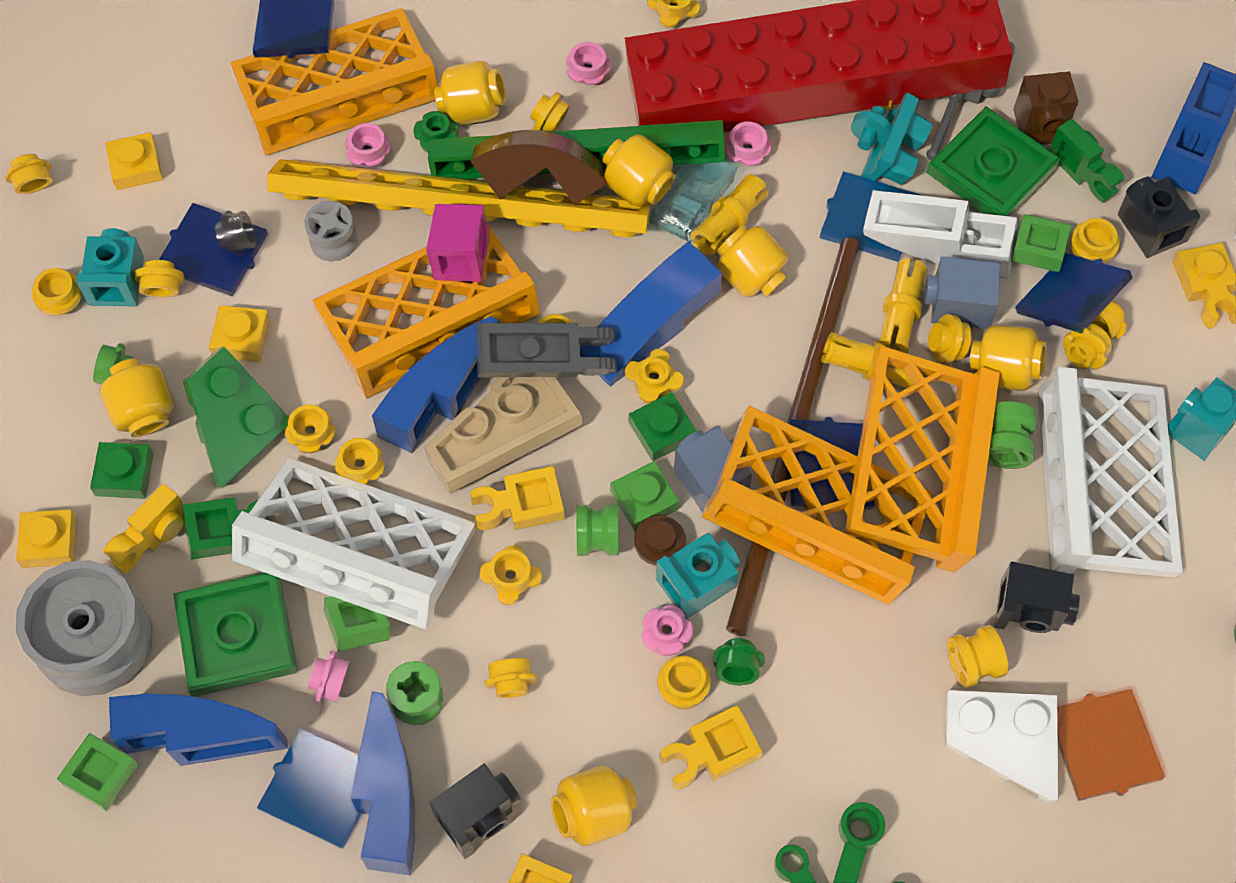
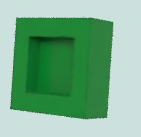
[628,392,697,461]
[90,442,154,499]

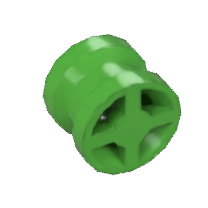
[576,504,619,556]
[386,661,444,726]

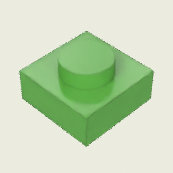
[1012,214,1071,272]
[610,461,680,532]
[324,596,390,651]
[57,733,139,811]

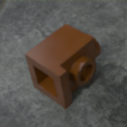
[1013,71,1079,145]

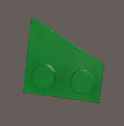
[182,346,289,488]

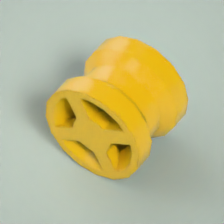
[947,625,1008,688]

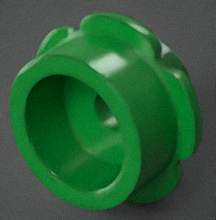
[413,111,459,153]
[713,638,765,686]

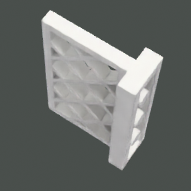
[1039,367,1183,578]
[232,458,476,630]

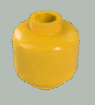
[434,60,506,126]
[602,135,676,207]
[716,225,789,297]
[970,325,1046,391]
[99,358,175,437]
[551,765,637,846]

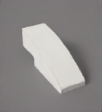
[863,190,1017,279]

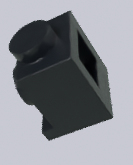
[1117,177,1201,258]
[994,561,1080,633]
[429,763,520,859]

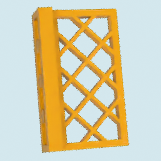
[230,8,438,156]
[312,223,540,399]
[845,345,1000,573]
[702,405,932,605]

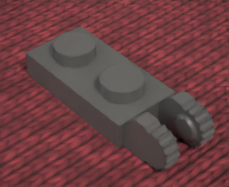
[476,323,617,377]

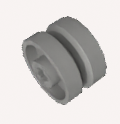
[16,560,152,696]

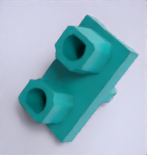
[851,92,933,185]

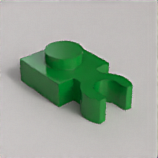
[1050,118,1125,203]
[183,497,258,560]

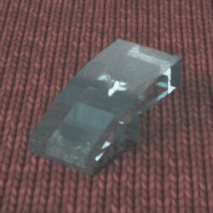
[649,161,738,243]

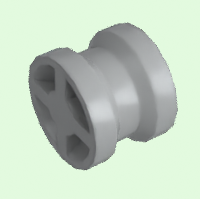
[304,201,357,262]

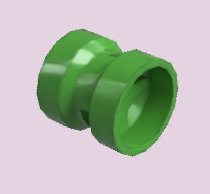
[988,401,1038,469]

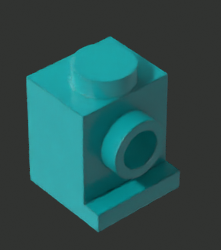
[76,228,144,307]
[1168,377,1236,461]
[656,532,740,620]

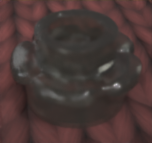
[215,210,256,257]

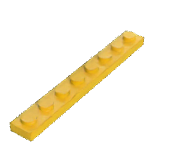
[267,159,651,237]

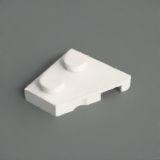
[945,690,1058,803]

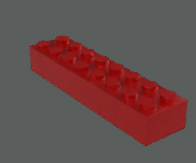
[624,0,1013,132]

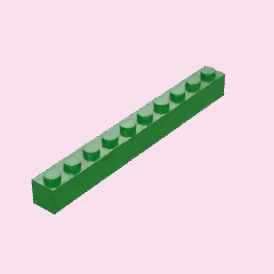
[428,120,725,179]

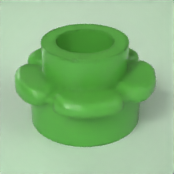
[93,343,133,385]

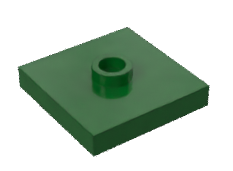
[926,106,1061,217]
[173,573,298,697]

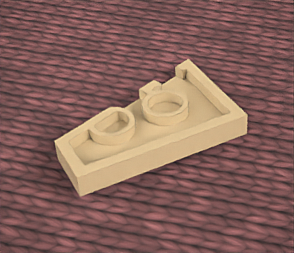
[424,377,583,494]

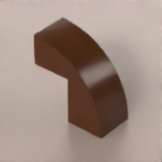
[471,130,606,205]

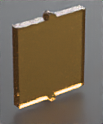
[1057,689,1165,801]

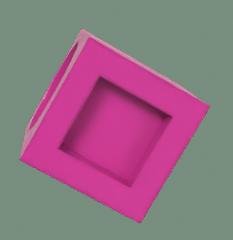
[426,204,490,282]

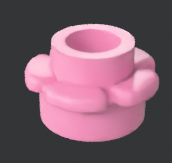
[566,42,611,85]
[725,122,771,166]
[345,123,391,167]
[641,605,693,656]
[307,650,349,702]

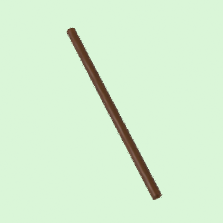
[726,237,860,636]

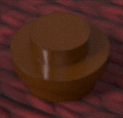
[634,515,686,566]

